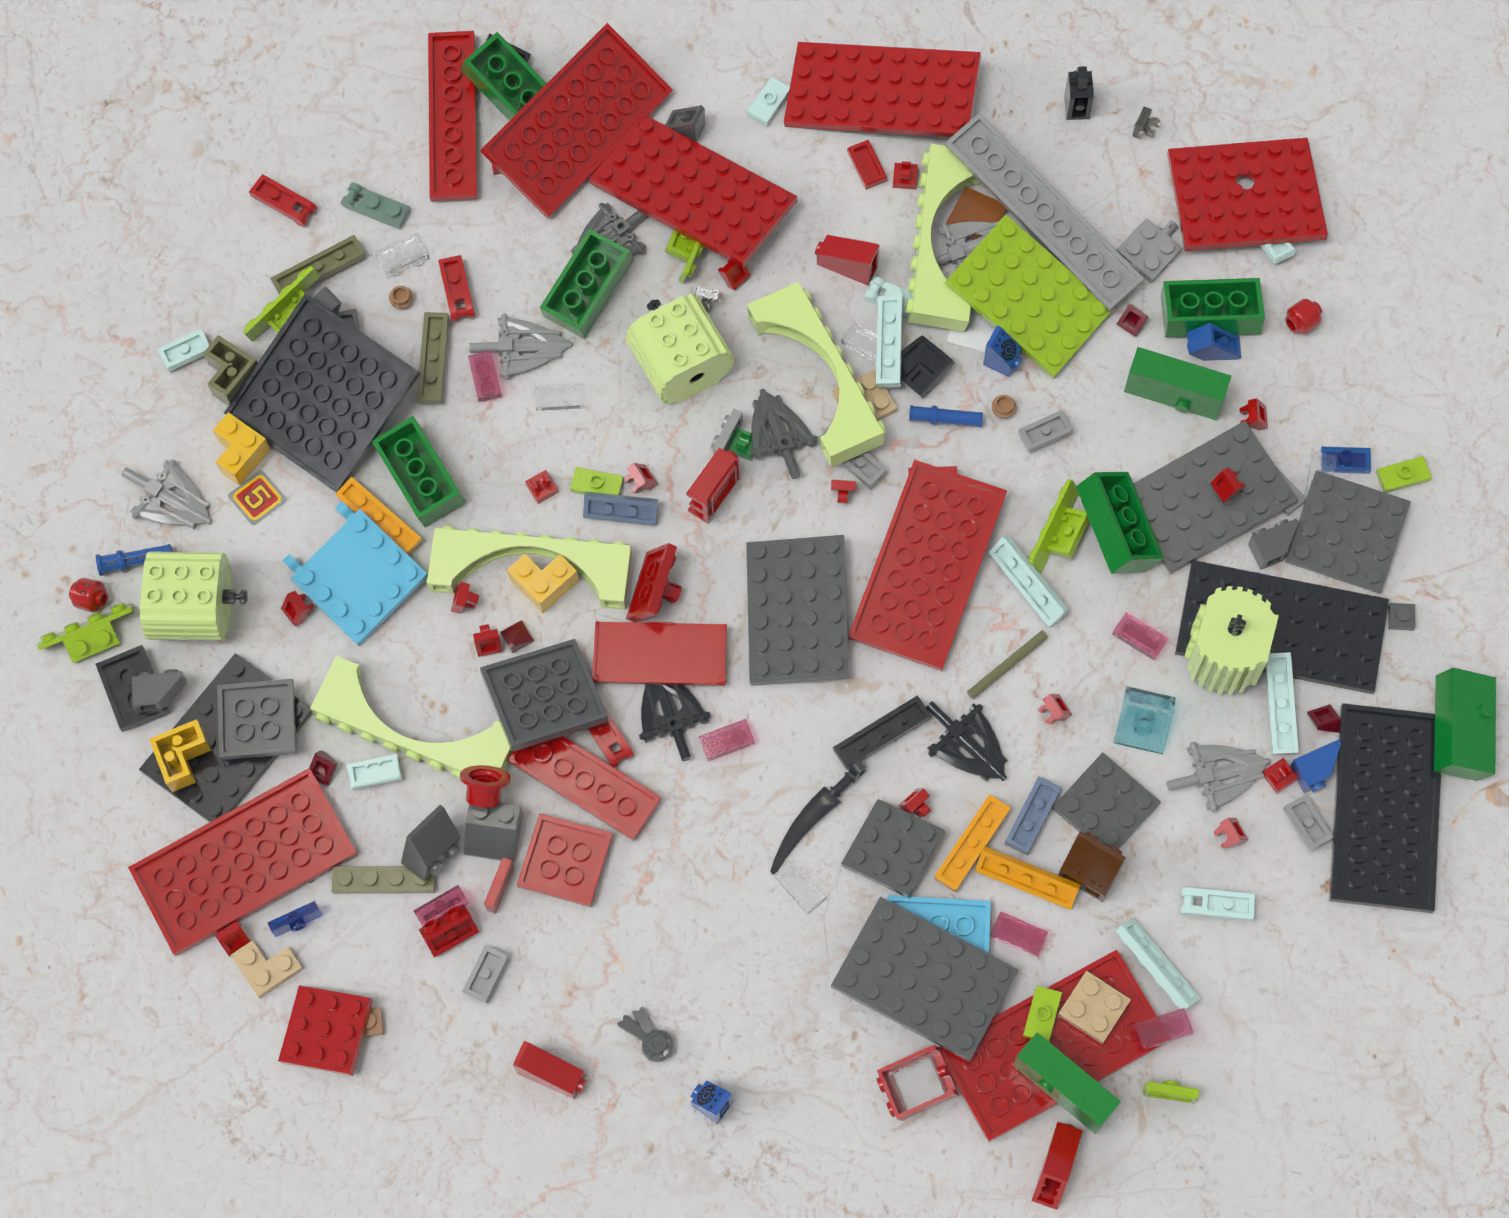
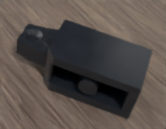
[1064,66,1094,120]

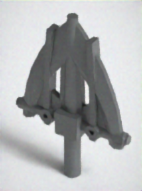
[571,203,647,255]
[750,389,818,479]

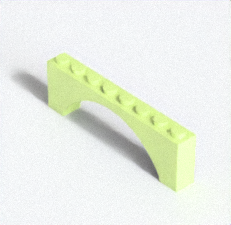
[905,144,980,332]
[747,282,886,468]
[427,526,632,610]
[310,656,512,780]

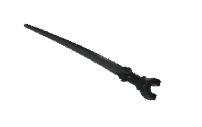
[770,760,867,875]

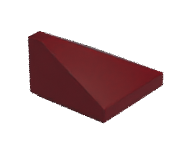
[1116,304,1149,337]
[500,620,534,653]
[1307,704,1341,733]
[309,750,338,786]

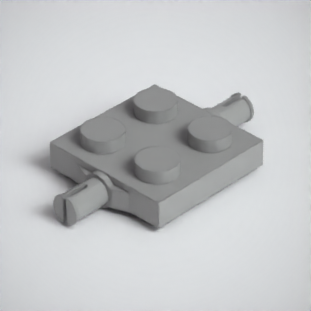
[1116,218,1182,283]

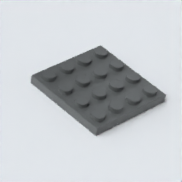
[1285,470,1411,594]
[480,639,608,752]

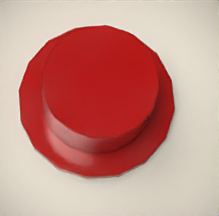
[460,765,511,808]

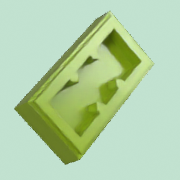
[1376,456,1432,493]
[570,467,624,495]
[1023,985,1062,1041]
[1142,1080,1199,1104]

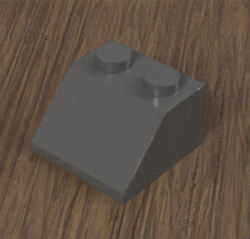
[464,803,523,862]
[401,805,460,881]

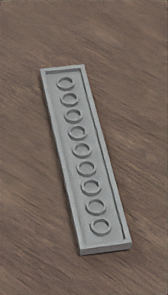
[945,112,1144,312]

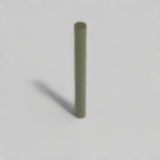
[967,630,1048,699]

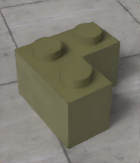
[203,335,257,406]

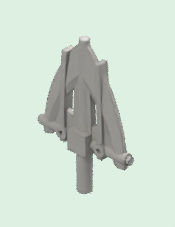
[935,221,999,269]
[469,314,571,380]
[121,459,212,529]
[1166,742,1270,813]

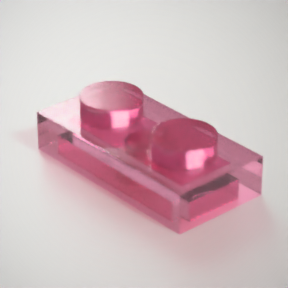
[468,351,502,402]
[1112,612,1169,661]
[699,719,755,761]
[413,885,469,927]
[990,911,1048,957]
[1134,1008,1194,1050]

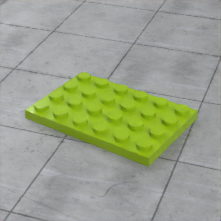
[945,214,1113,378]

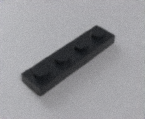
[833,695,931,770]

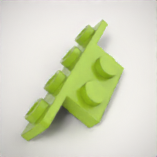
[664,230,704,282]
[243,266,320,341]
[1029,479,1089,574]
[37,602,133,663]

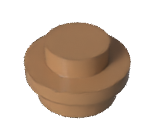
[389,286,413,309]
[992,395,1016,419]

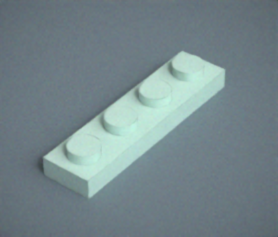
[876,296,903,388]
[988,535,1069,627]
[1265,652,1299,755]
[1116,918,1201,1012]

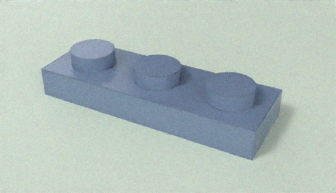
[583,492,658,525]
[1004,776,1062,855]

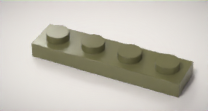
[270,235,367,295]
[417,312,449,404]
[331,866,436,894]

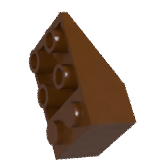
[1058,831,1126,902]

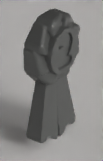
[617,1007,674,1062]

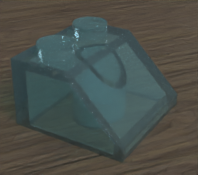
[1113,686,1176,755]

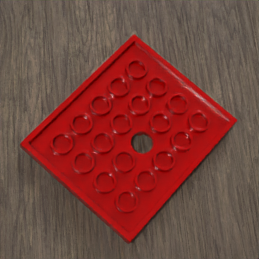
[1167,137,1328,251]

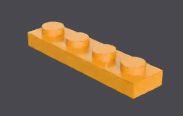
[335,477,423,555]
[934,794,1011,892]
[975,846,1081,910]

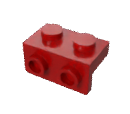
[418,904,479,958]

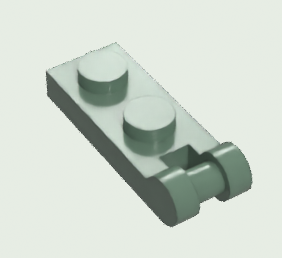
[340,182,411,230]

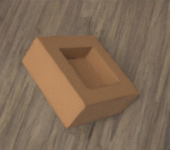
[363,1007,384,1038]

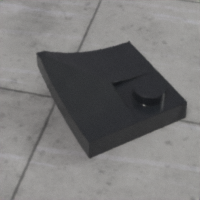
[901,335,955,399]

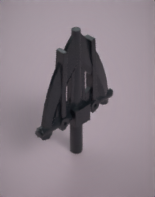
[639,684,711,761]
[926,701,1008,782]

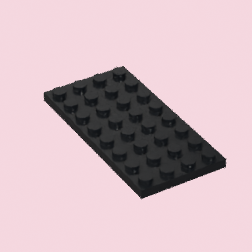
[1175,560,1389,694]
[1329,703,1441,913]

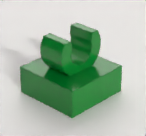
[728,428,753,461]

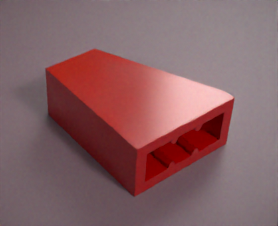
[815,235,880,286]
[513,1041,587,1099]
[1031,1122,1083,1210]

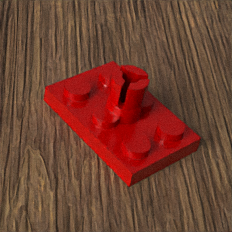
[626,543,682,622]

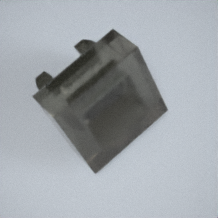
[1132,106,1161,140]
[695,286,722,313]

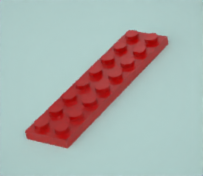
[428,31,478,201]

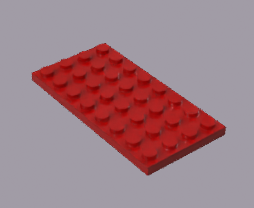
[480,23,673,218]
[784,42,981,137]
[589,116,798,268]
[849,459,1007,671]
[128,768,358,956]
[939,949,1171,1143]

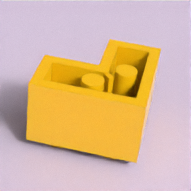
[213,412,271,486]
[507,554,579,613]
[149,719,211,792]

